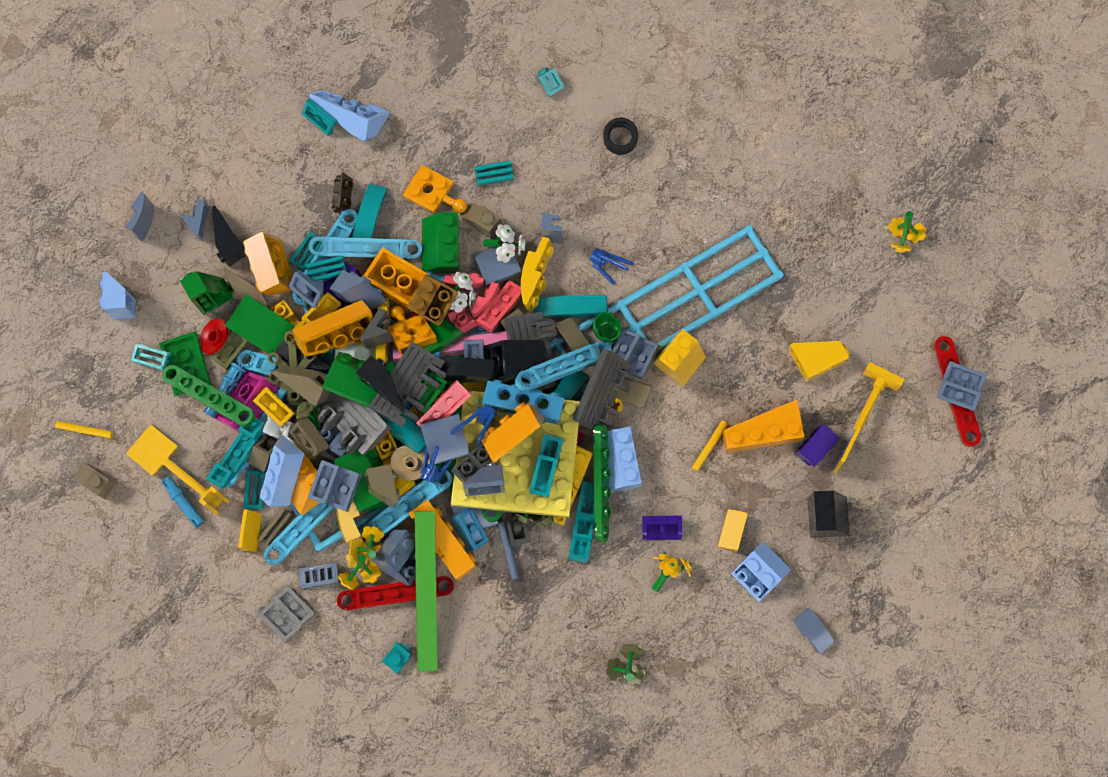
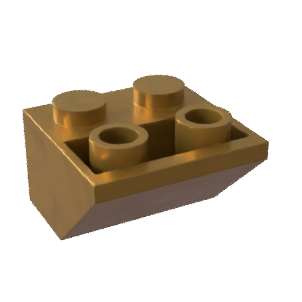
[407,274,458,326]

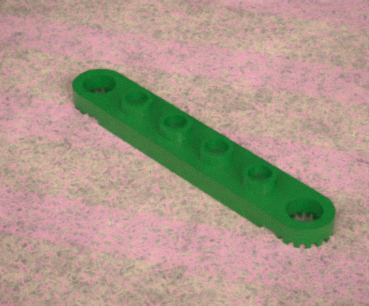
[162,365,256,427]
[593,424,611,542]

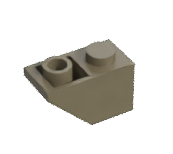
[365,464,401,508]

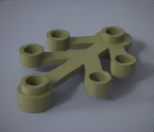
[268,330,317,405]

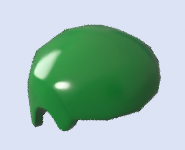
[593,312,622,343]

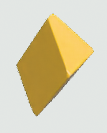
[253,387,295,427]
[238,509,262,552]
[718,509,748,552]

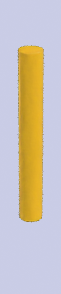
[692,420,728,472]
[55,421,113,439]

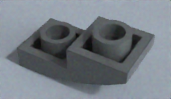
[452,443,492,484]

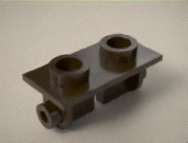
[331,172,353,213]

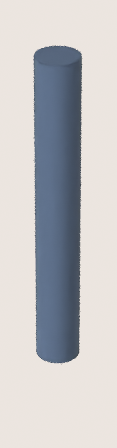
[498,522,519,580]

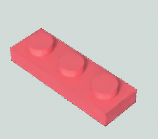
[476,280,522,333]
[416,380,471,427]

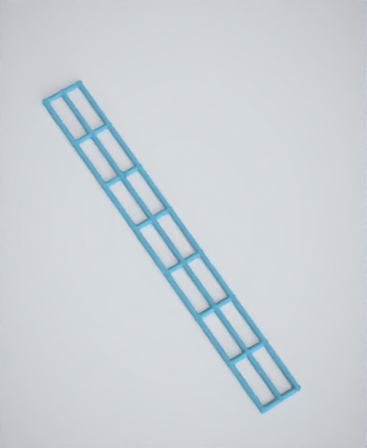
[290,225,783,552]

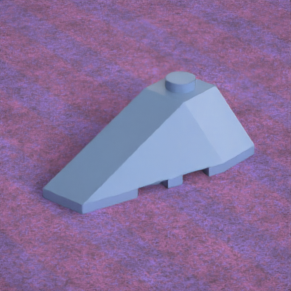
[309,90,390,141]

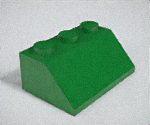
[422,212,460,273]
[322,351,391,407]
[334,448,396,512]

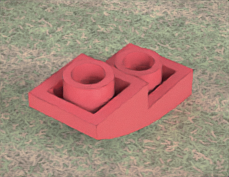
[443,273,485,290]
[470,282,500,321]
[446,308,477,334]

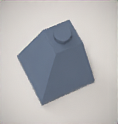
[463,463,505,496]

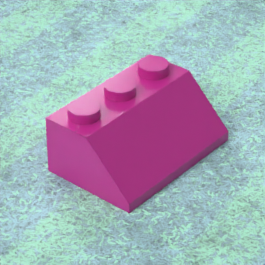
[215,371,279,433]

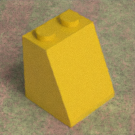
[653,329,706,387]

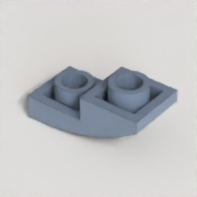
[793,608,835,654]

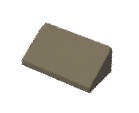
[555,317,590,352]
[614,379,652,407]
[289,417,329,462]

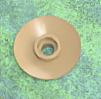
[391,445,430,480]

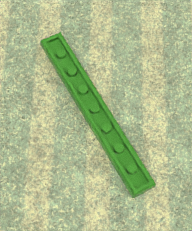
[415,511,438,671]

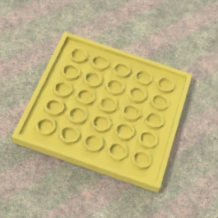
[451,391,580,517]

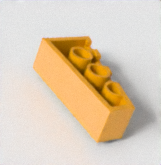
[292,300,373,357]
[722,400,804,453]
[409,500,476,582]

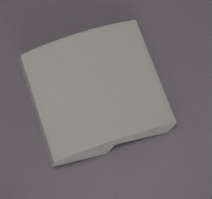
[258,586,315,644]

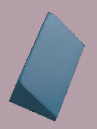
[451,508,489,551]

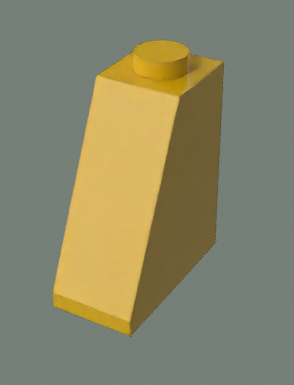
[788,341,850,382]

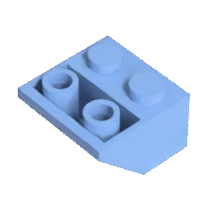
[100,272,136,319]
[731,542,791,602]

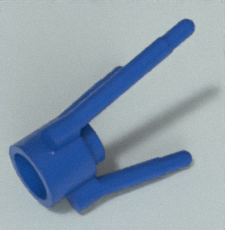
[590,248,634,285]
[451,405,498,446]
[420,446,453,484]

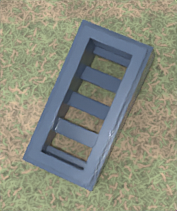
[299,563,340,589]

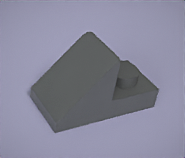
[360,308,393,349]
[505,513,531,547]

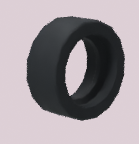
[603,117,638,155]

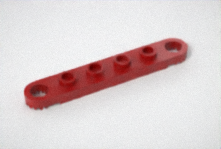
[934,336,981,447]
[336,576,454,611]

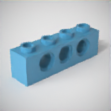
[482,380,564,425]

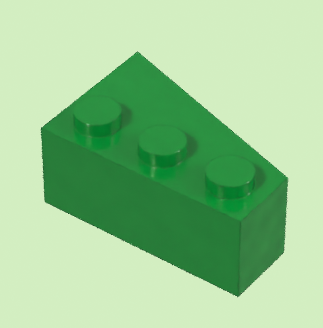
[180,271,234,315]

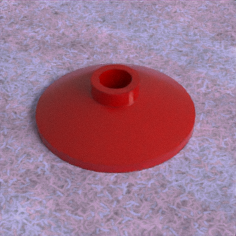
[200,318,228,355]

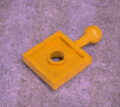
[403,165,467,214]
[387,305,437,354]

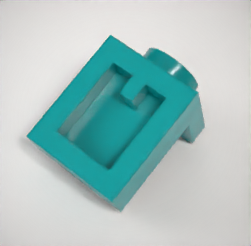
[535,67,565,97]
[382,642,413,674]

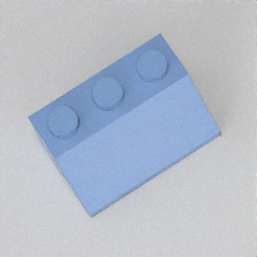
[592,427,642,493]
[260,436,304,507]

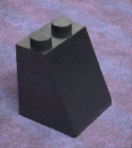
[484,340,546,383]
[807,491,850,538]

